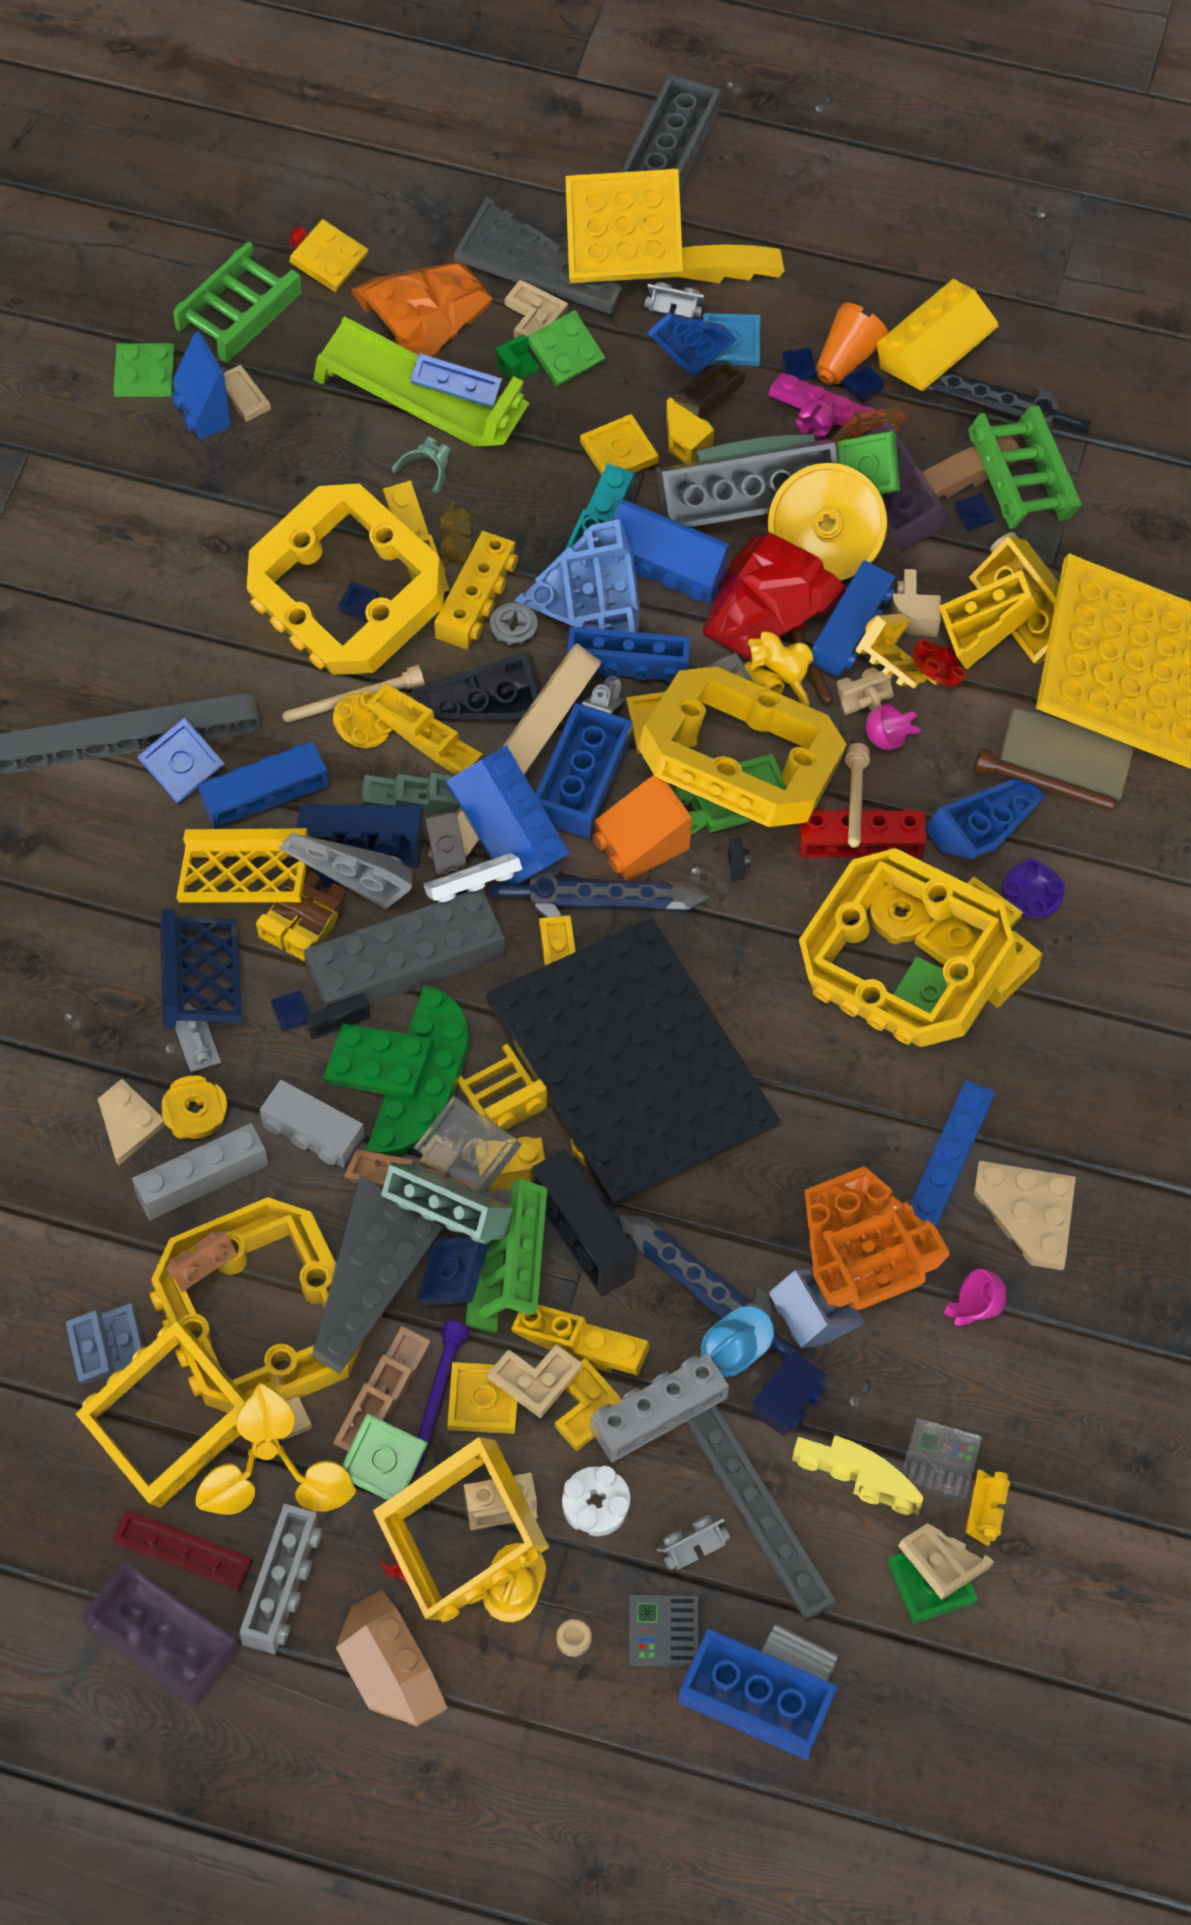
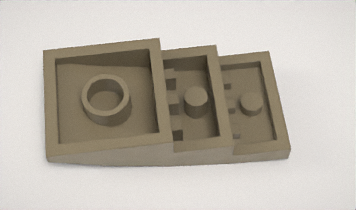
[998,709,1134,801]

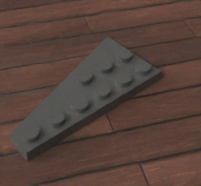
[454,196,622,314]
[311,1175,443,1374]

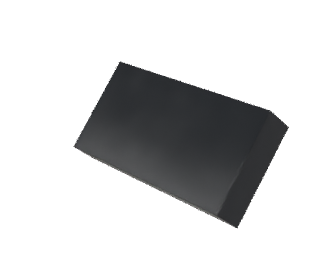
[305,993,370,1040]

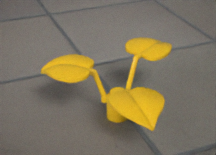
[195,1382,356,1515]

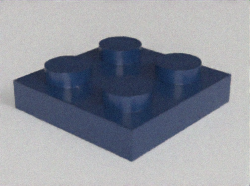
[416,1237,490,1305]

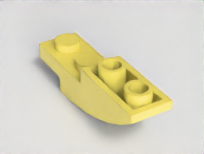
[792,1435,924,1515]

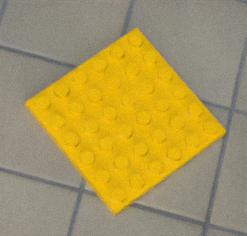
[1036,553,1191,769]

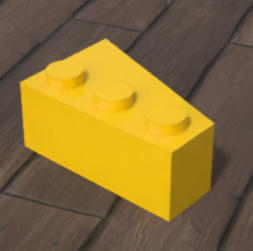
[938,570,1040,670]

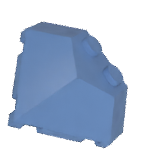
[514,519,641,632]

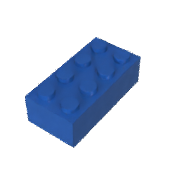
[535,703,633,839]

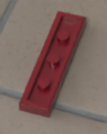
[112,1510,253,1593]

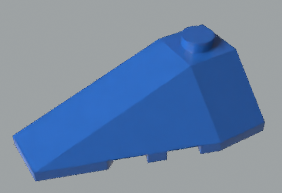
[647,313,737,378]
[925,778,1045,859]

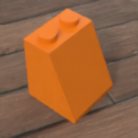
[592,775,692,881]

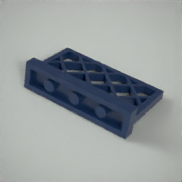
[160,909,242,1028]

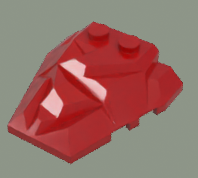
[702,532,846,661]

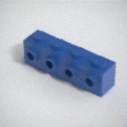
[811,560,896,678]
[567,627,691,683]
[198,741,329,829]

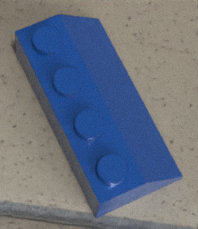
[613,499,729,604]
[445,745,570,885]
[678,1629,838,1761]

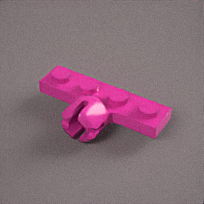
[769,373,886,439]

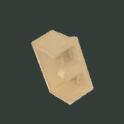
[464,1472,538,1531]

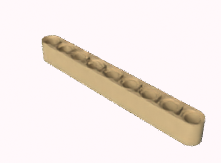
[427,643,601,860]

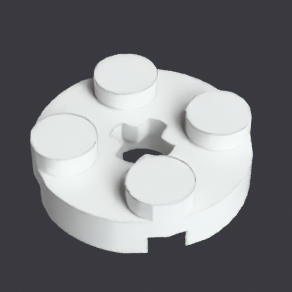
[562,1466,630,1536]

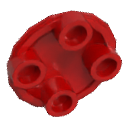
[912,638,967,686]

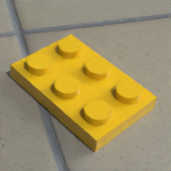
[914,876,1023,979]

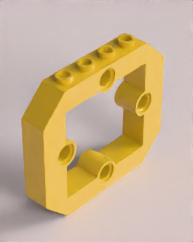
[247,484,445,675]
[638,666,847,827]
[799,848,1017,1047]
[149,1197,364,1413]

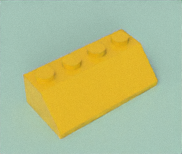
[877,279,998,391]
[969,536,1059,664]

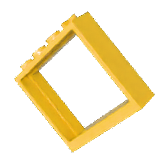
[76,1321,248,1508]
[373,1437,549,1622]

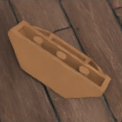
[336,1590,448,1727]

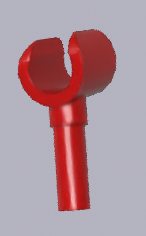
[290,227,308,249]
[381,1551,409,1586]

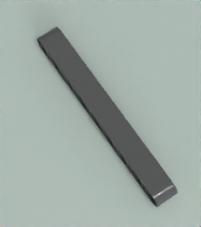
[0,693,261,774]

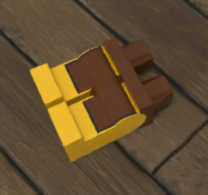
[256,869,346,962]

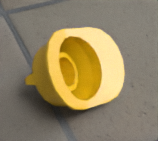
[483,1543,546,1622]

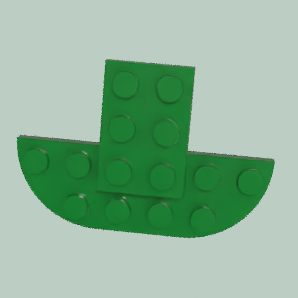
[323,985,470,1156]

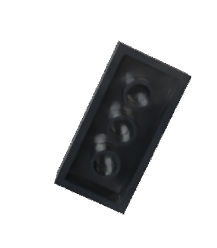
[531,1148,638,1297]

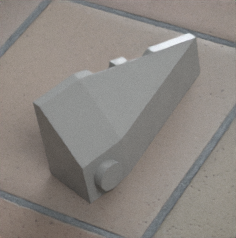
[279,833,412,909]

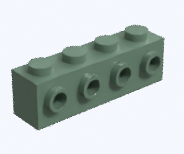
[381,1164,513,1244]

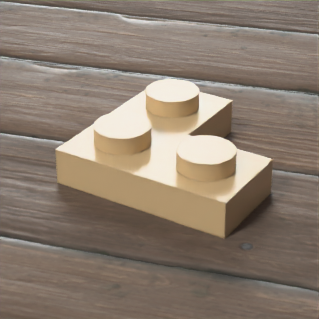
[505,280,568,338]
[487,1344,583,1419]

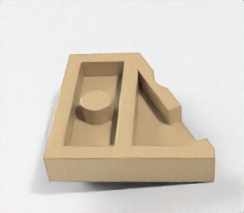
[98,1079,166,1165]
[898,1523,994,1600]

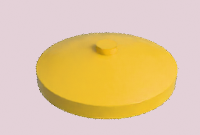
[768,463,888,581]

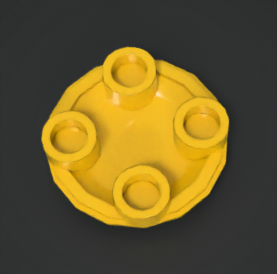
[333,691,392,749]

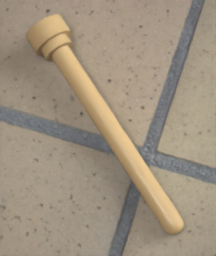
[282,665,425,723]
[845,743,870,847]

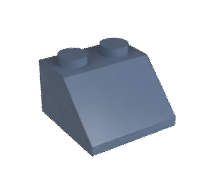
[769,1269,865,1348]

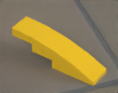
[682,244,784,284]
[367,683,483,775]

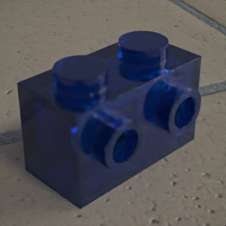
[752,1351,827,1436]

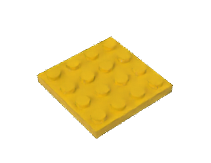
[566,169,684,283]

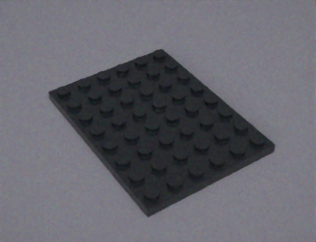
[486,917,781,1207]

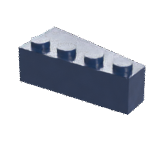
[296,805,424,868]

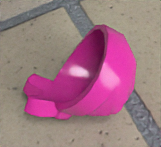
[865,704,922,750]
[944,1269,1006,1326]

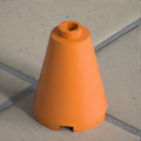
[816,303,889,385]

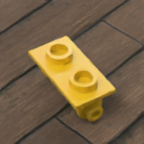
[965,1469,1010,1546]

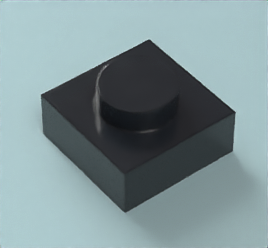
[728,838,750,881]

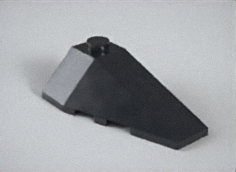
[411,652,541,720]

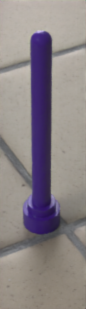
[414,1320,470,1476]

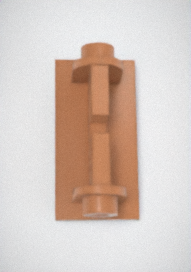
[165,1230,237,1292]

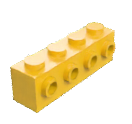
[434,530,518,650]

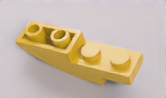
[382,480,450,593]
[511,1304,650,1376]

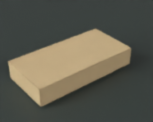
[224,364,271,422]

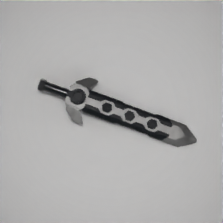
[926,370,1092,434]

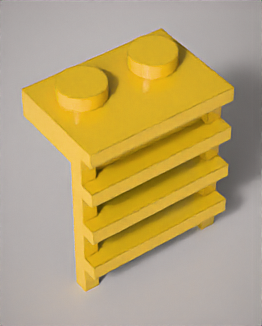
[855,613,939,688]
[458,1044,547,1139]

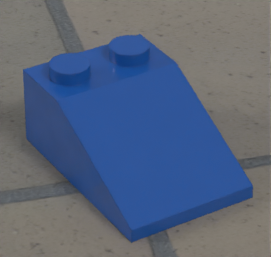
[171,331,231,440]

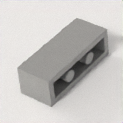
[260,1080,365,1168]

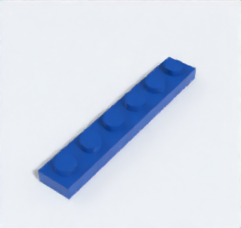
[910,1080,995,1228]

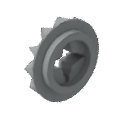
[490,603,538,646]

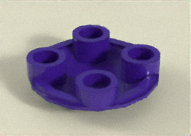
[1002,858,1065,919]

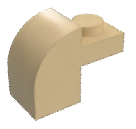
[890,569,940,637]

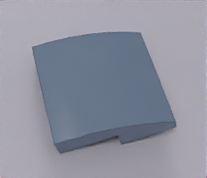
[65,1303,145,1384]

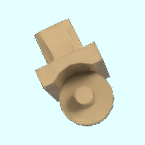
[837,667,894,715]

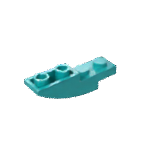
[564,463,635,551]

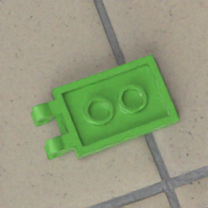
[672,754,787,834]

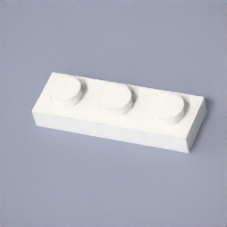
[423,853,522,902]

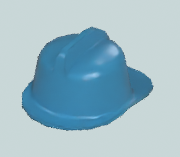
[701,1306,774,1377]

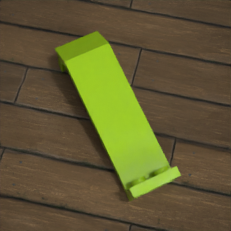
[313,316,529,447]

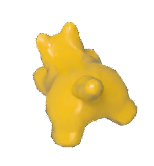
[748,632,813,706]

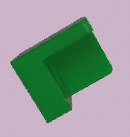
[496,334,539,382]

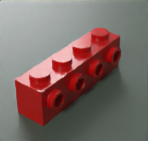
[798,808,926,859]

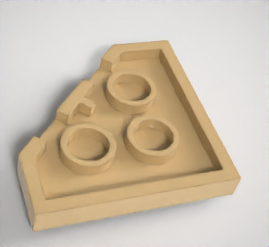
[974,1161,1076,1270]

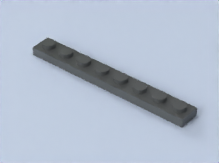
[685,1405,836,1621]

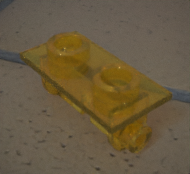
[439,501,471,566]

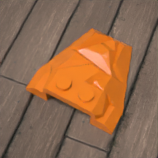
[351,262,493,358]
[804,1166,949,1310]

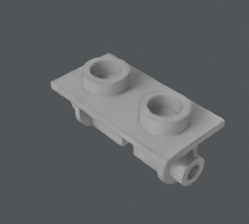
[645,282,705,318]
[582,676,625,714]
[175,1004,221,1073]
[656,1515,730,1571]

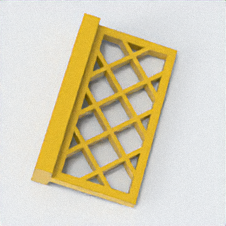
[176,828,309,903]

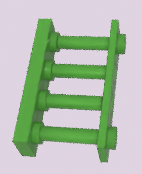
[173,241,302,363]
[968,405,1082,530]
[466,1178,547,1334]

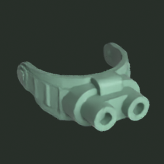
[392,436,452,495]

